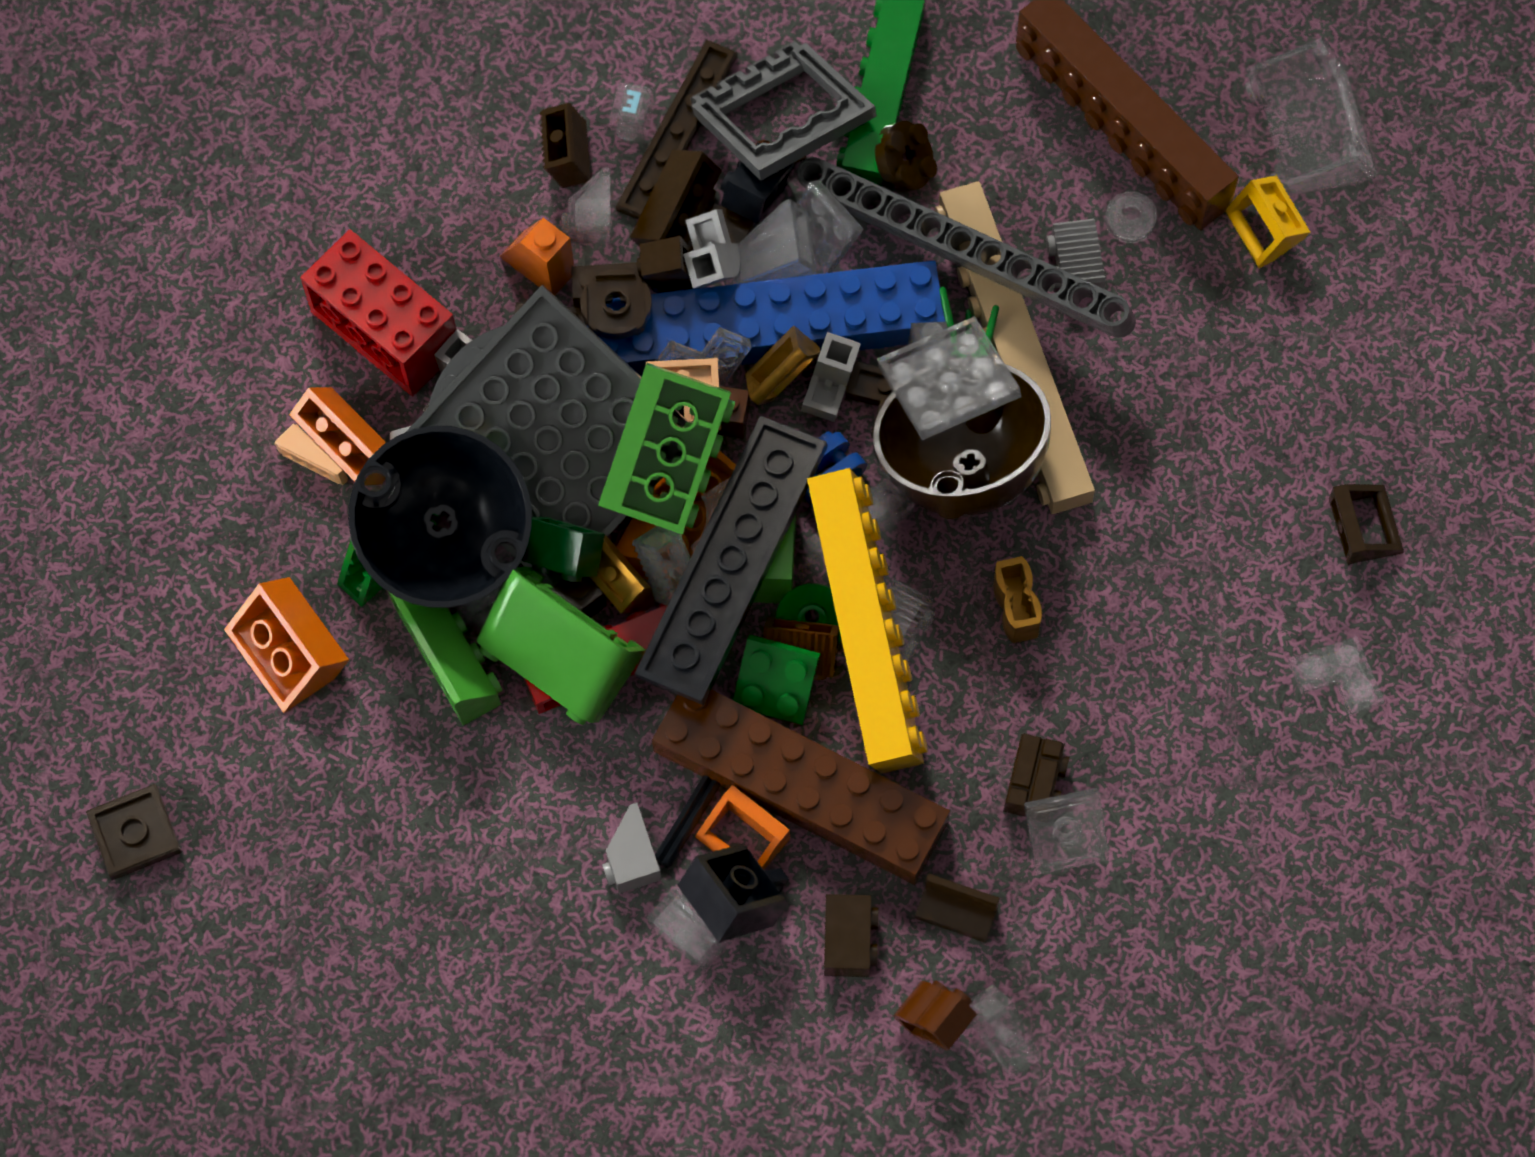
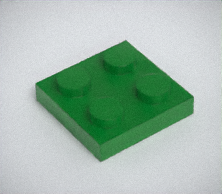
[733,634,821,725]

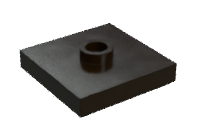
[86,783,182,880]

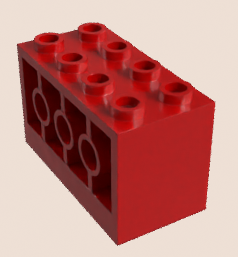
[300,229,457,397]

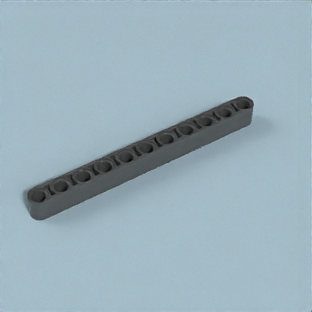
[797,157,1136,338]

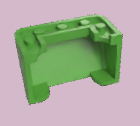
[477,567,646,725]

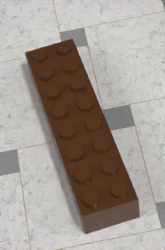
[1016,0,1239,231]
[652,690,950,885]

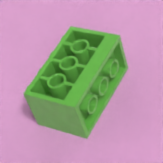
[598,363,735,535]

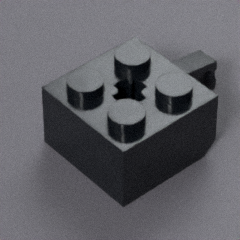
[677,843,789,942]

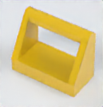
[1225,175,1310,268]

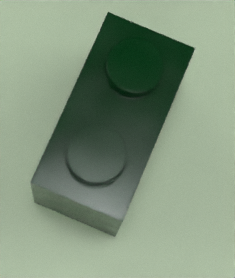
[522,517,605,582]

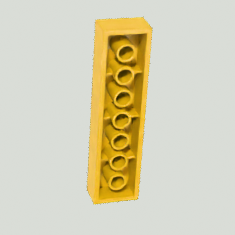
[807,468,928,774]

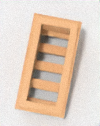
[275,424,348,485]

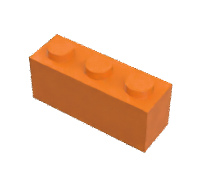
[289,387,386,486]

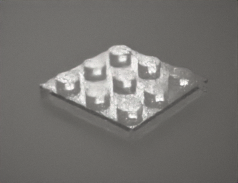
[877,316,1021,440]

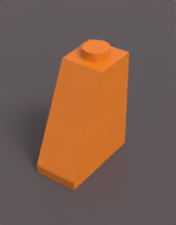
[500,217,574,296]

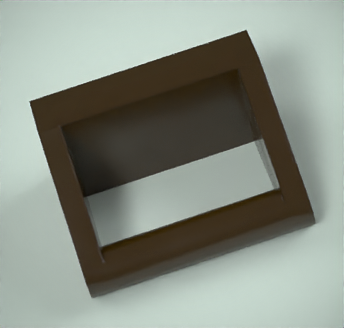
[1329,484,1404,565]

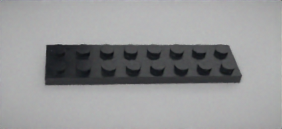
[635,416,828,706]

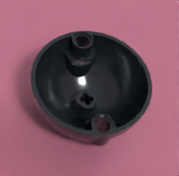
[348,426,532,608]

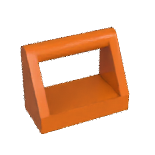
[695,785,790,870]

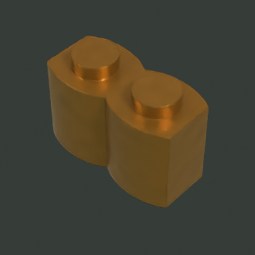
[993,556,1042,643]

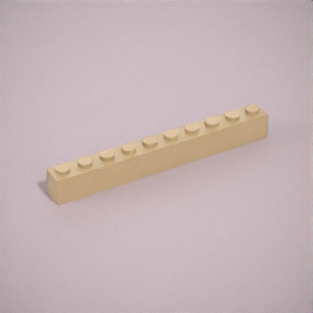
[935,181,1095,514]

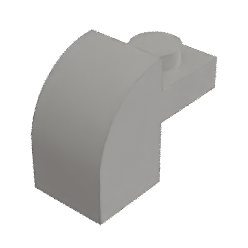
[683,209,740,288]
[801,332,861,422]

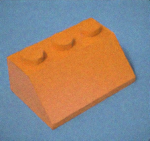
[224,577,349,713]

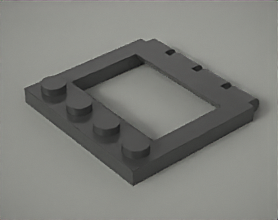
[691,41,877,180]

